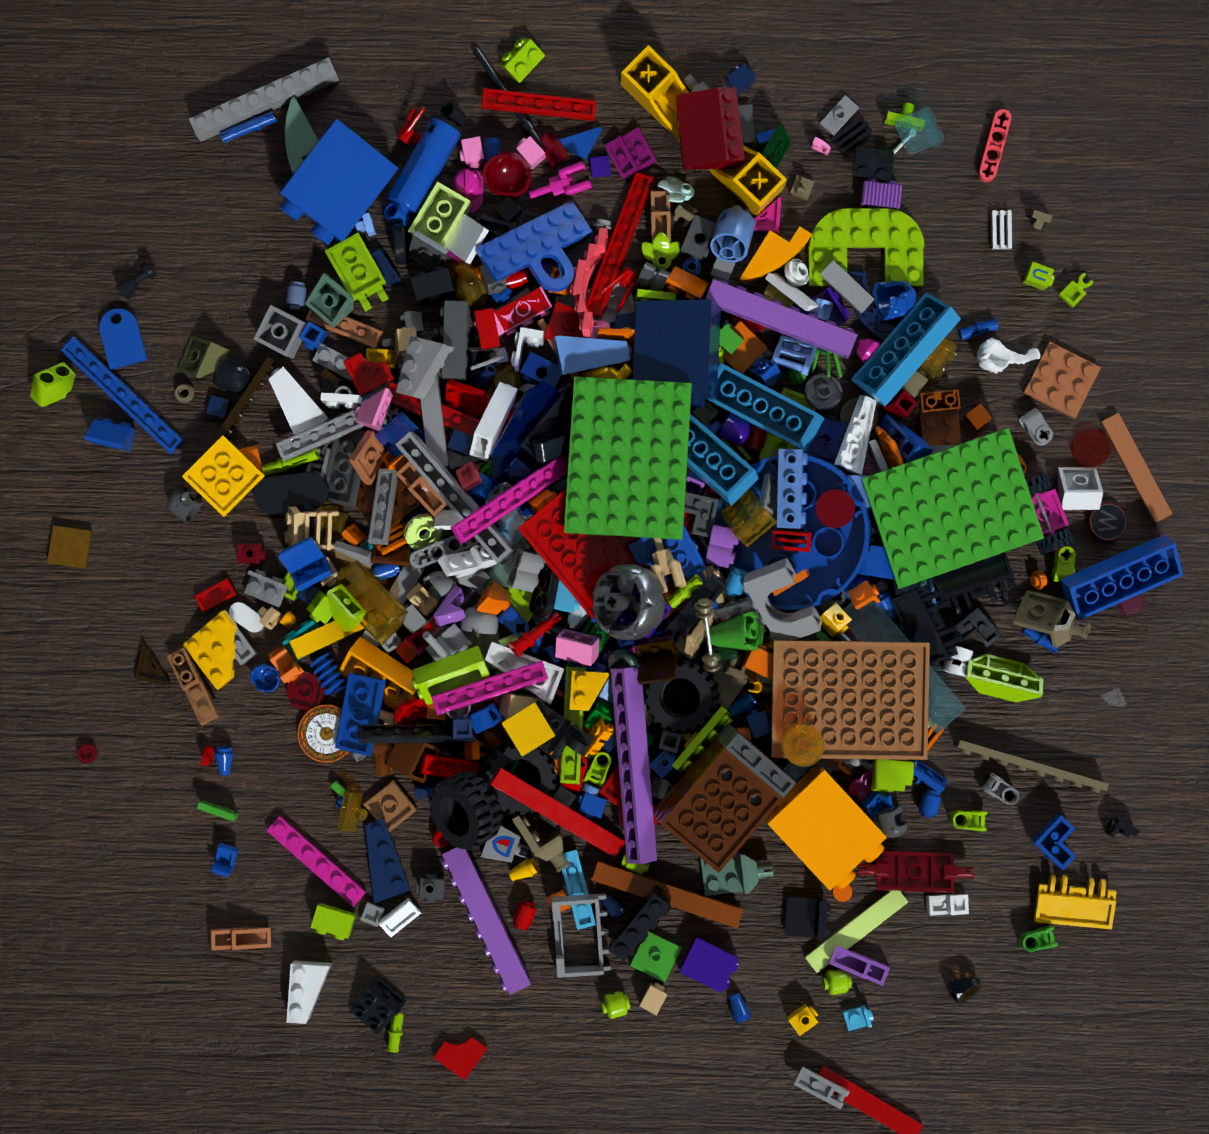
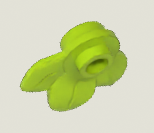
[642,232,680,270]

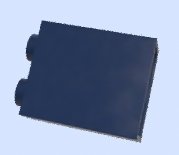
[633,299,721,408]

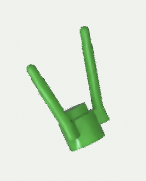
[811,347,842,378]

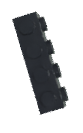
[608,885,671,962]

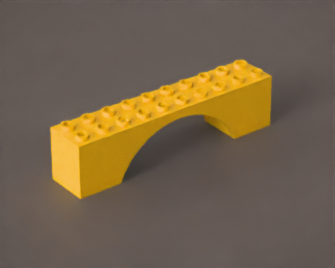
[621,45,787,216]

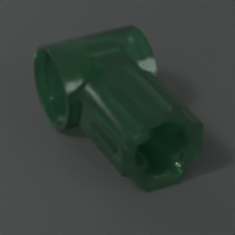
[700,643,739,664]

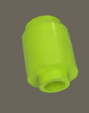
[621,852,650,876]

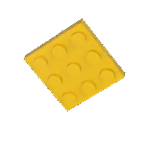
[182,435,265,517]

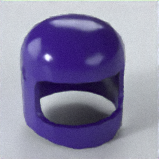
[716,412,751,446]

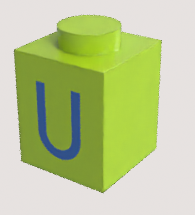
[1022,262,1055,291]

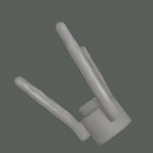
[468,347,508,379]

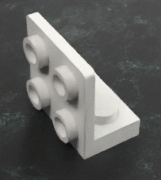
[511,327,544,372]

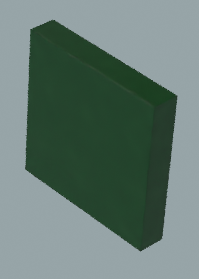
[761,124,792,169]

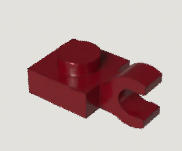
[540,131,568,168]

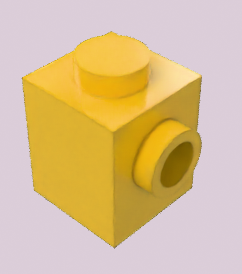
[820,603,852,638]
[787,1004,819,1036]

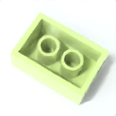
[408,182,472,249]

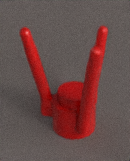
[397,107,425,146]
[600,267,637,312]

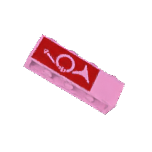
[474,287,552,341]

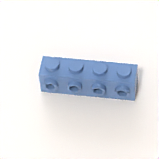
[777,449,808,529]

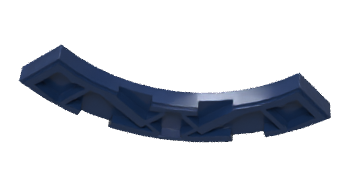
[847,271,896,343]

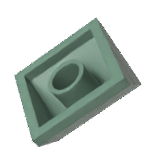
[305,273,354,327]

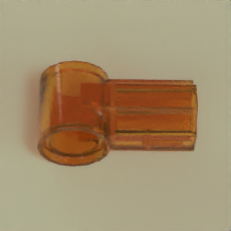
[373,743,393,776]

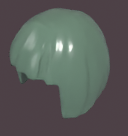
[608,648,639,671]

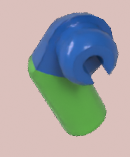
[330,780,349,809]

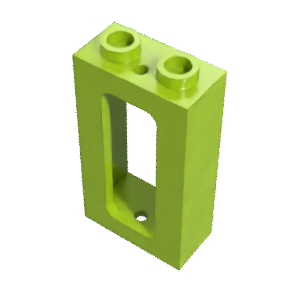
[411,646,491,705]

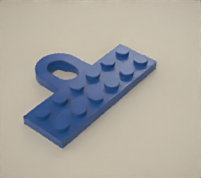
[475,201,592,292]

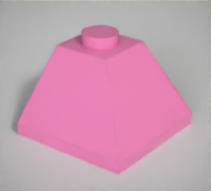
[354,388,393,431]

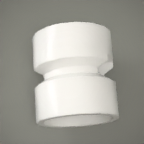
[942,645,973,677]

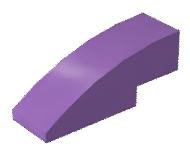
[829,945,890,986]

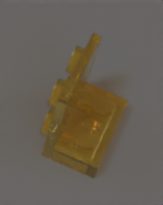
[721,488,777,547]

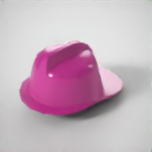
[453,168,483,213]

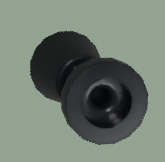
[116,261,157,300]

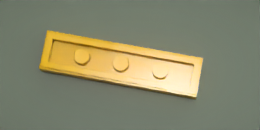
[289,618,367,660]

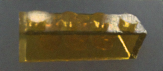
[333,560,408,645]

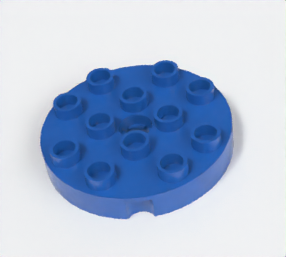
[714,455,871,610]

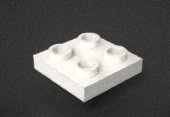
[321,386,363,410]

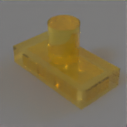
[337,791,367,832]

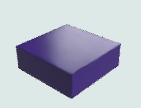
[590,156,611,178]

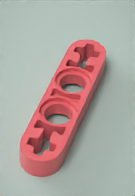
[978,109,1011,183]

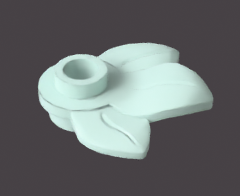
[658,176,694,202]

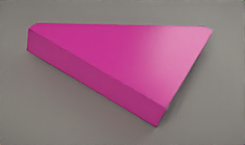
[754,197,781,234]

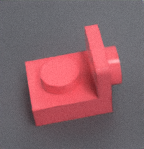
[456,461,482,492]

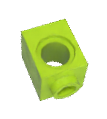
[306,591,333,624]

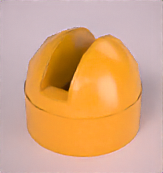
[279,611,296,627]

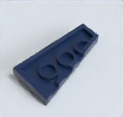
[365,817,411,903]

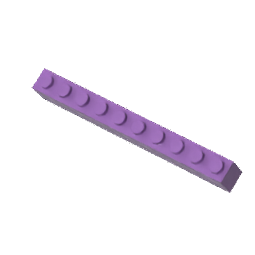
[611,666,657,864]

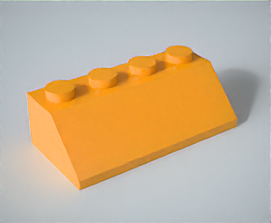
[338,637,417,710]

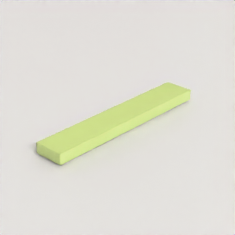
[805,891,908,973]

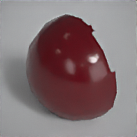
[482,151,532,197]

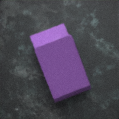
[433,585,466,626]

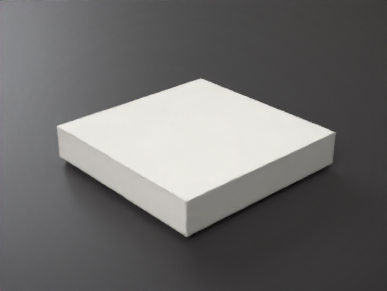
[445,214,489,264]

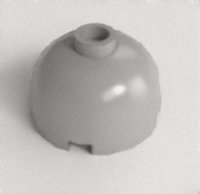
[423,570,459,606]
[460,603,498,634]

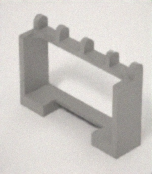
[552,893,611,978]

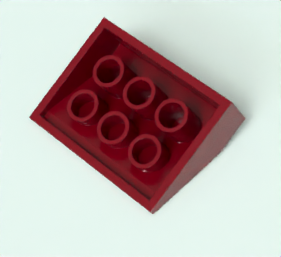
[675,87,745,169]

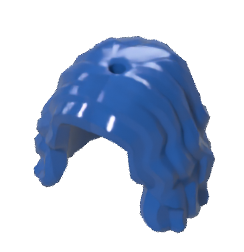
[873,281,917,320]

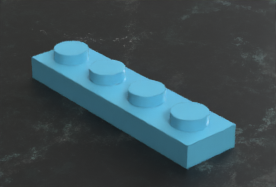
[562,849,596,930]

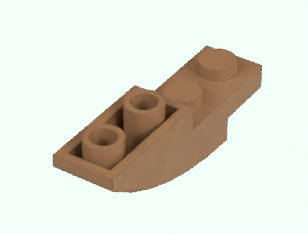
[167,647,219,726]

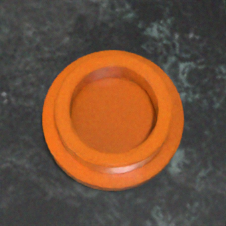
[1030,570,1047,590]

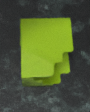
[30,362,76,407]
[871,759,914,793]

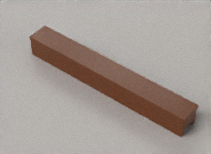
[591,860,743,928]

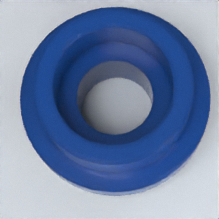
[682,258,701,276]

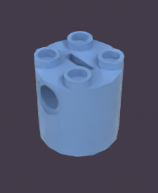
[710,205,756,263]

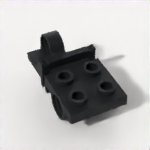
[536,700,595,760]

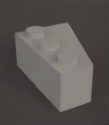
[396,336,454,400]

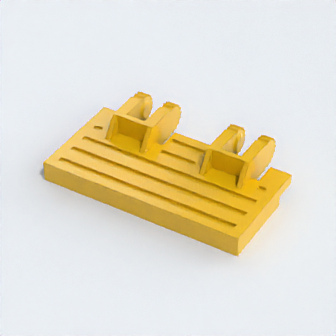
[1034,874,1117,929]

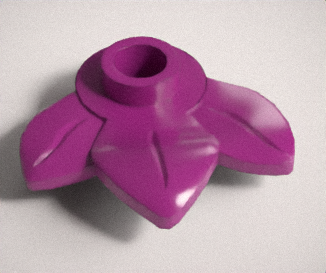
[848,771,872,805]

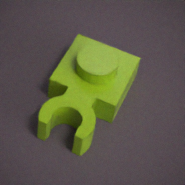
[1058,273,1093,308]

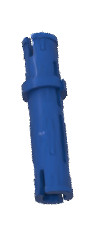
[219,110,277,143]

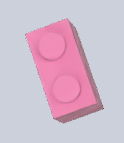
[555,629,599,666]

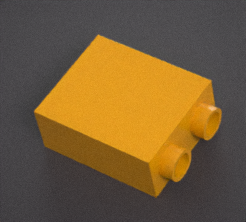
[764,764,887,890]

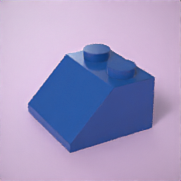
[84,417,136,452]

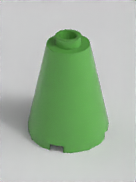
[709,612,763,651]

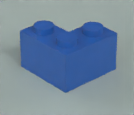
[1030,813,1076,870]

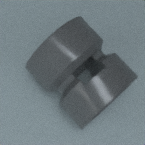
[636,262,670,292]

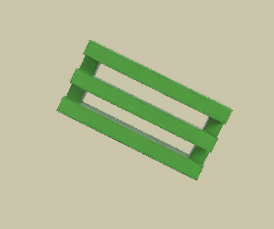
[197,800,239,821]

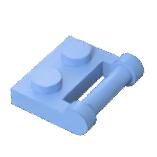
[771,335,817,376]

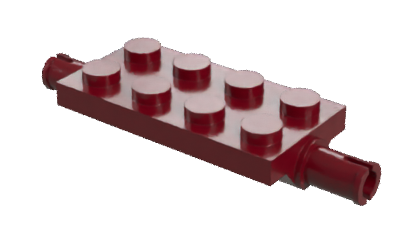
[857,851,975,893]

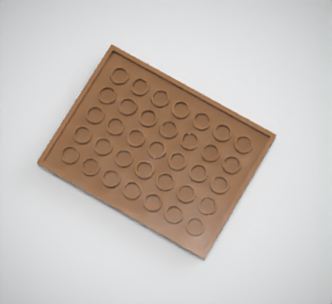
[771,640,930,760]

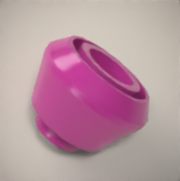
[856,338,880,363]

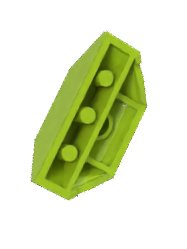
[966,654,1044,702]

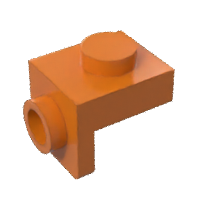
[847,580,881,610]

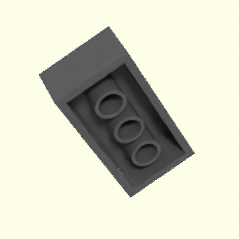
[439,301,470,383]

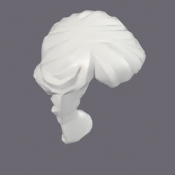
[977,338,1040,374]

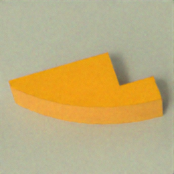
[739,226,812,284]

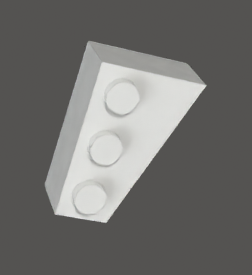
[286,960,332,1024]

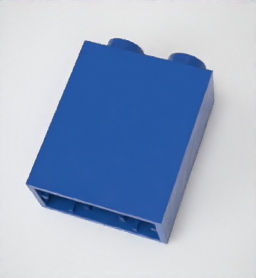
[277,119,398,245]

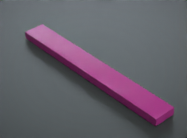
[450,453,569,544]

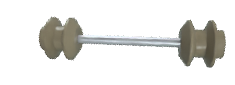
[694,598,722,672]

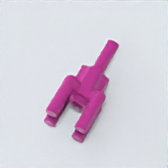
[529,161,593,199]

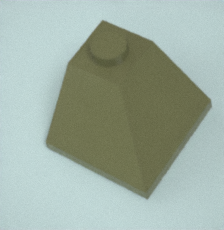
[177,335,229,378]

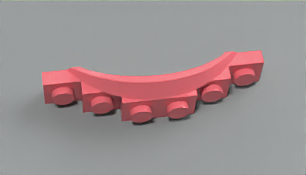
[570,228,609,338]

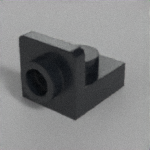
[1106,817,1140,838]

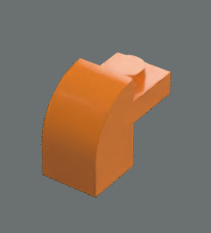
[269,644,304,683]

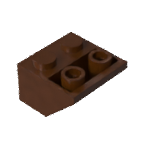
[384,743,441,783]

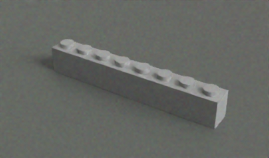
[189,57,339,141]
[395,432,515,563]

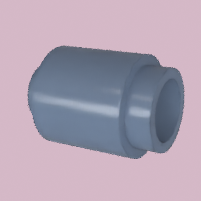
[285,281,307,311]

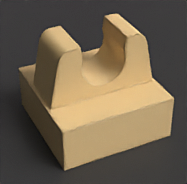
[258,606,284,630]

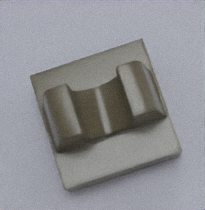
[790,175,815,200]
[674,202,698,227]
[1030,208,1052,230]

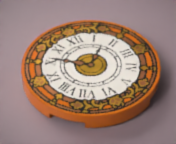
[298,705,349,763]

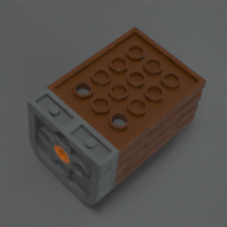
[653,723,796,873]

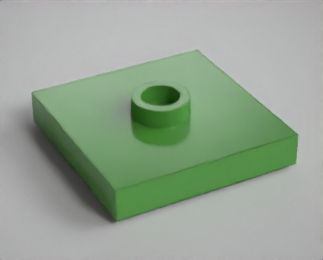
[630,931,682,982]

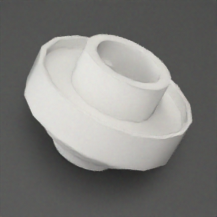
[784,259,809,287]

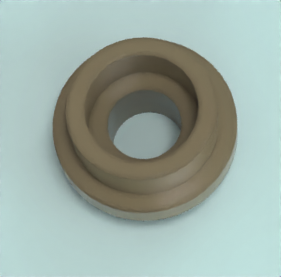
[175,383,194,403]

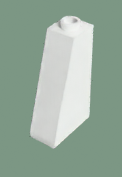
[269,367,330,435]
[469,382,517,462]

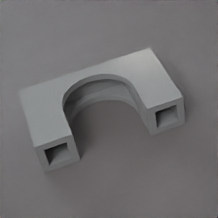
[742,558,822,640]

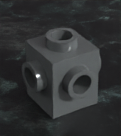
[417,873,445,902]

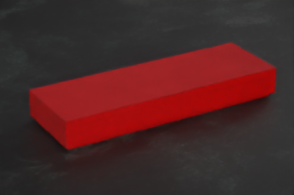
[419,753,479,778]

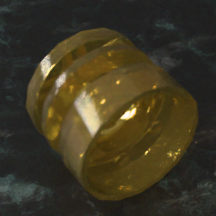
[780,722,825,767]

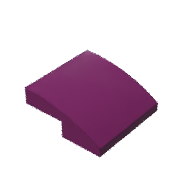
[604,127,658,179]

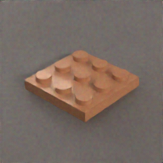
[1023,342,1101,419]

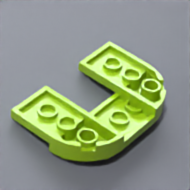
[808,208,924,287]

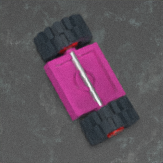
[1026,472,1074,555]

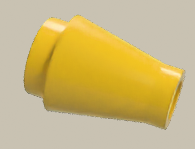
[508,858,539,881]

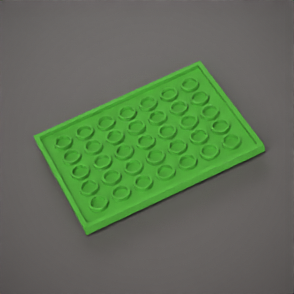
[564,377,692,540]
[861,428,1044,589]

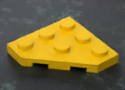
[183,610,237,690]

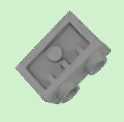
[244,569,288,607]

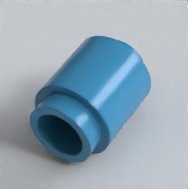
[725,567,748,597]

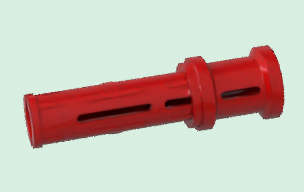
[508,611,562,657]

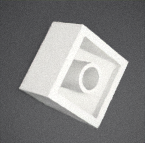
[1058,467,1103,510]

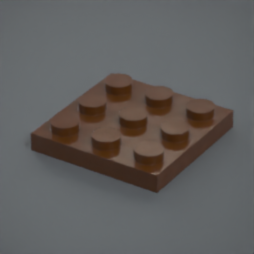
[356,465,423,529]

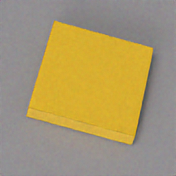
[502,702,556,757]

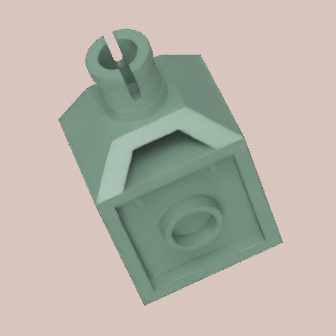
[700,852,773,896]

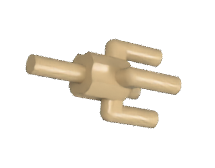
[650,538,687,593]

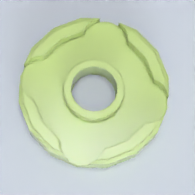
[404,514,442,550]

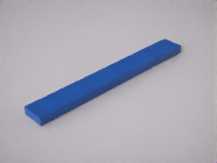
[60,336,184,455]

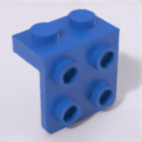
[278,537,333,592]

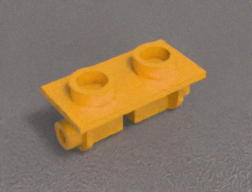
[584,717,614,757]

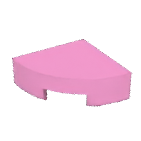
[811,137,831,155]

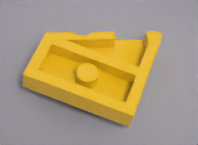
[568,670,609,711]

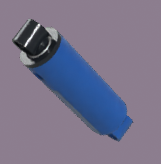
[384,102,466,226]

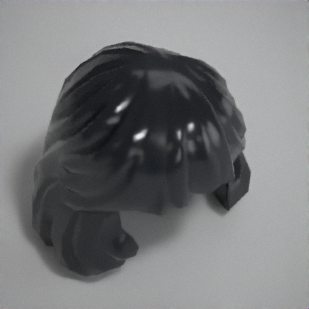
[213,355,251,393]

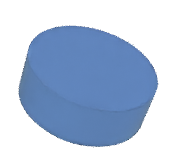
[581,782,600,796]

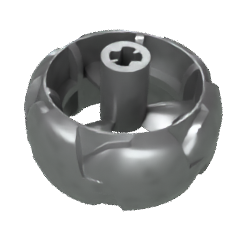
[592,564,665,640]

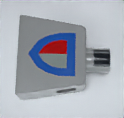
[481,824,529,863]

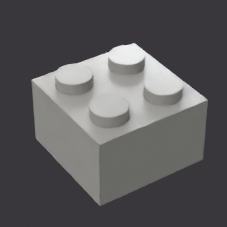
[254,305,307,358]

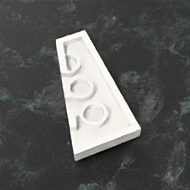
[834,395,877,475]
[485,642,564,706]

